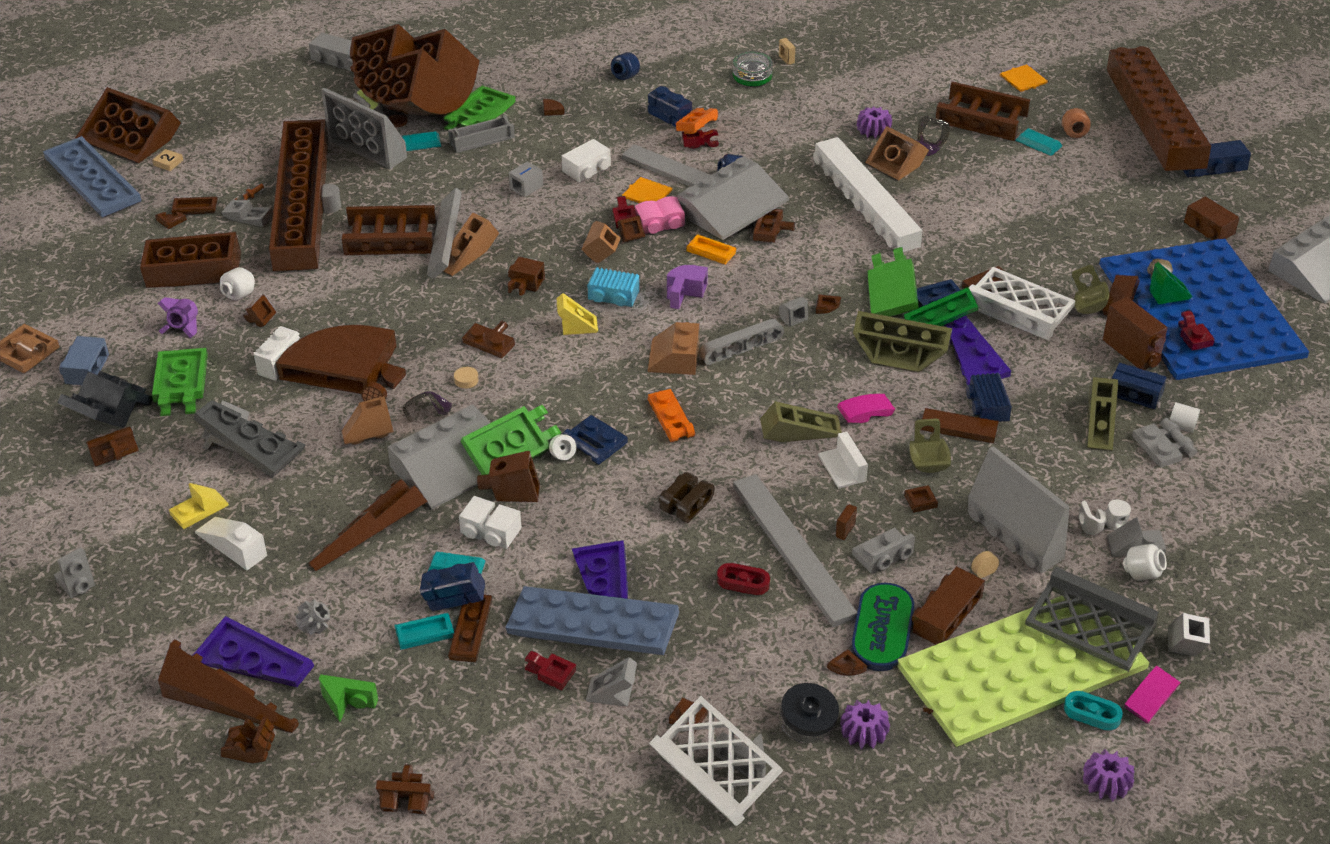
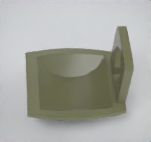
[1072,264,1109,314]
[910,419,951,473]

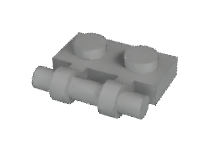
[1132,418,1197,468]

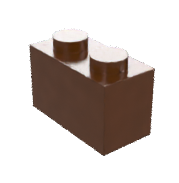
[1184,196,1240,240]

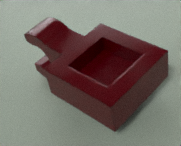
[682,129,719,149]
[612,196,637,229]
[1178,310,1215,351]
[525,651,576,691]

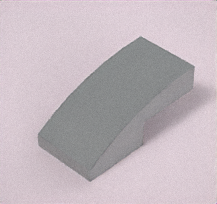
[221,200,273,227]

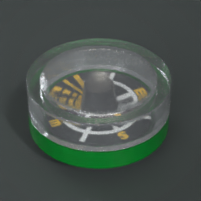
[733,51,773,86]

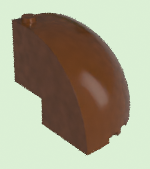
[350,24,480,116]

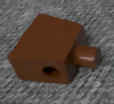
[477,451,540,502]

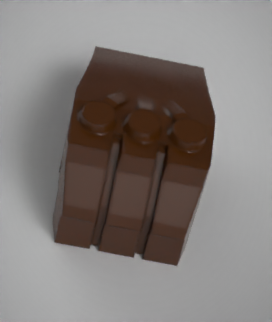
[221,717,275,763]

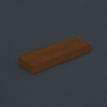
[921,408,999,444]
[448,594,492,663]

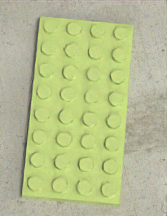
[897,596,1149,747]

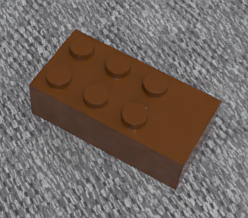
[140,232,241,288]

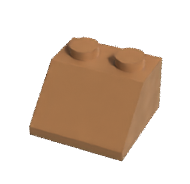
[865,126,929,181]
[648,322,700,375]

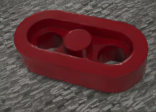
[717,563,770,595]

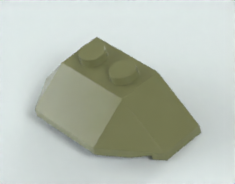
[853,311,952,372]

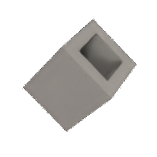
[509,162,543,197]
[1168,613,1210,656]

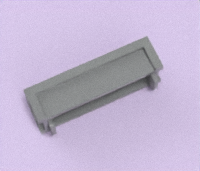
[448,115,515,153]

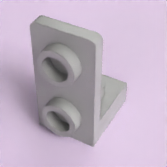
[54,548,95,598]

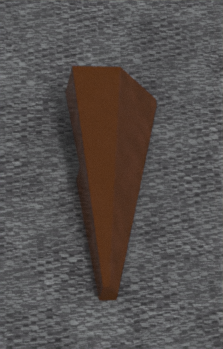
[307,479,428,571]
[158,639,299,733]

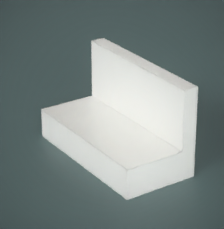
[818,432,868,489]

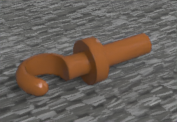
[235,183,264,200]

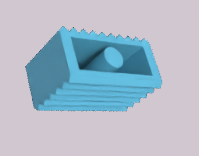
[587,267,640,307]

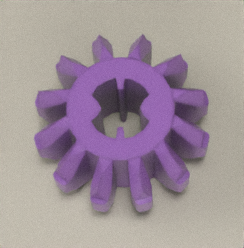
[857,106,892,139]
[840,699,890,749]
[1083,749,1134,802]

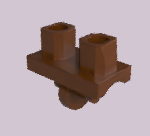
[86,427,139,467]
[376,764,435,814]

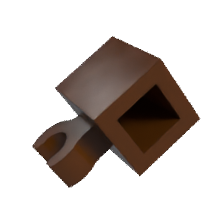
[508,257,545,296]

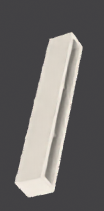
[813,137,923,252]

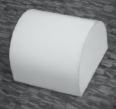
[1170,402,1200,433]

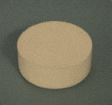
[454,367,478,389]
[971,551,999,578]

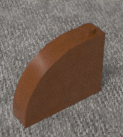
[276,325,397,394]

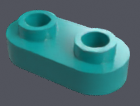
[1064,691,1123,730]

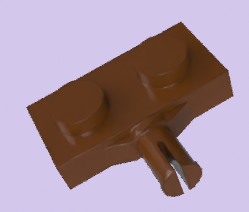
[753,209,795,243]
[462,320,515,358]

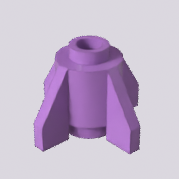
[158,297,198,338]

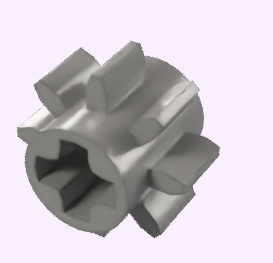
[295,600,330,635]

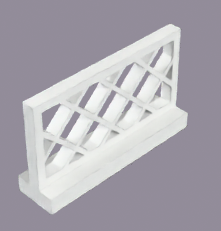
[969,267,1075,340]
[649,696,783,826]

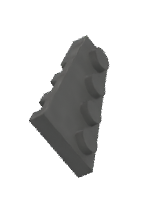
[194,400,305,478]

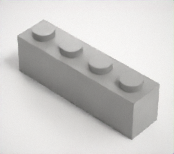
[309,33,353,71]

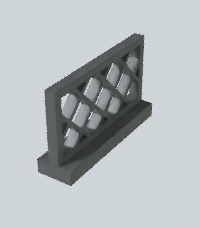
[1025,567,1159,672]

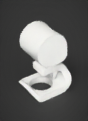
[1078,499,1131,535]

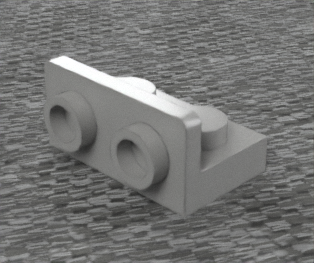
[852,527,915,574]

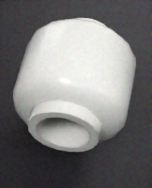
[220,267,255,300]
[1123,544,1167,581]

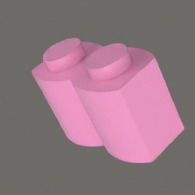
[635,196,685,234]

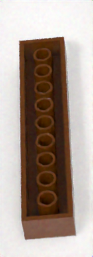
[1107,46,1211,171]
[269,119,329,271]

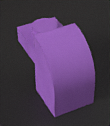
[667,265,708,309]

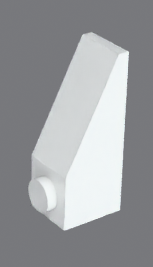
[195,517,267,570]

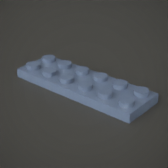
[43,136,141,217]
[506,586,679,655]

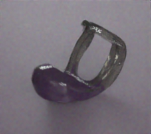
[915,116,950,157]
[402,391,452,422]

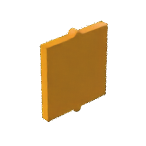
[1000,64,1048,92]
[622,177,673,203]

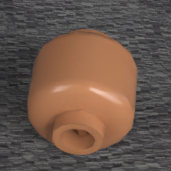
[1062,108,1091,138]

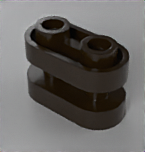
[658,472,715,523]

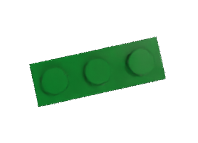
[904,287,978,326]

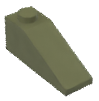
[1087,377,1118,451]
[760,401,842,442]

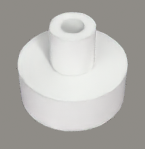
[549,434,576,460]

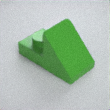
[319,674,378,722]

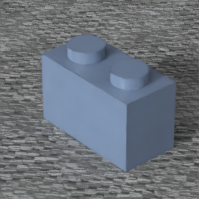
[59,336,109,385]

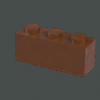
[912,566,985,645]

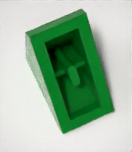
[1149,262,1193,304]

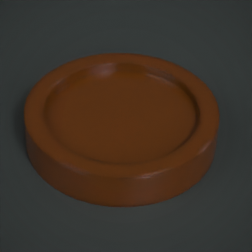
[388,114,408,128]

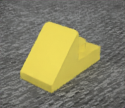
[556,293,598,335]
[169,483,229,529]

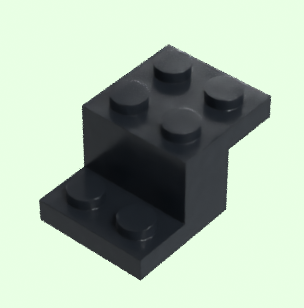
[57,370,153,428]

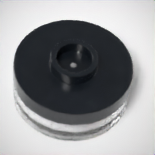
[779,683,839,743]

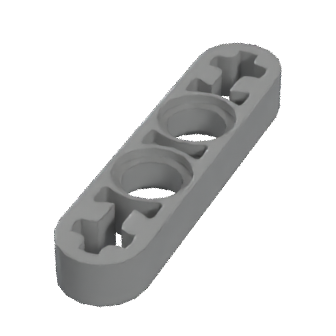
[699,319,784,365]

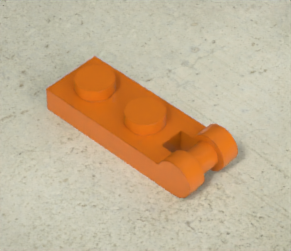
[676,108,718,134]
[648,389,695,442]

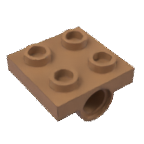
[0,324,60,373]

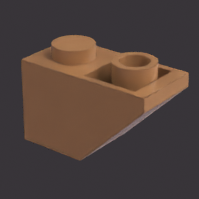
[581,221,621,263]
[342,396,394,444]

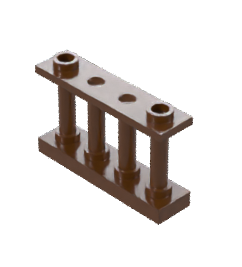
[935,81,1031,141]
[342,205,436,255]

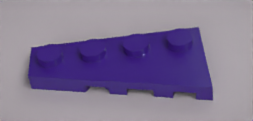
[943,316,1011,385]
[572,540,628,599]
[192,616,314,687]

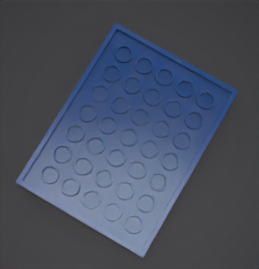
[1099,239,1309,380]

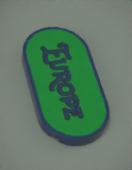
[851,583,914,671]

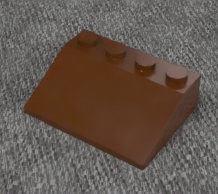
[75,87,181,164]

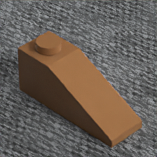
[443,213,499,276]

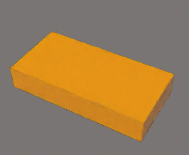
[686,234,736,265]

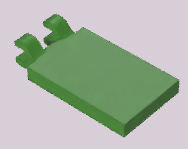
[444,86,516,130]
[868,247,919,317]
[152,348,208,416]
[460,405,561,475]

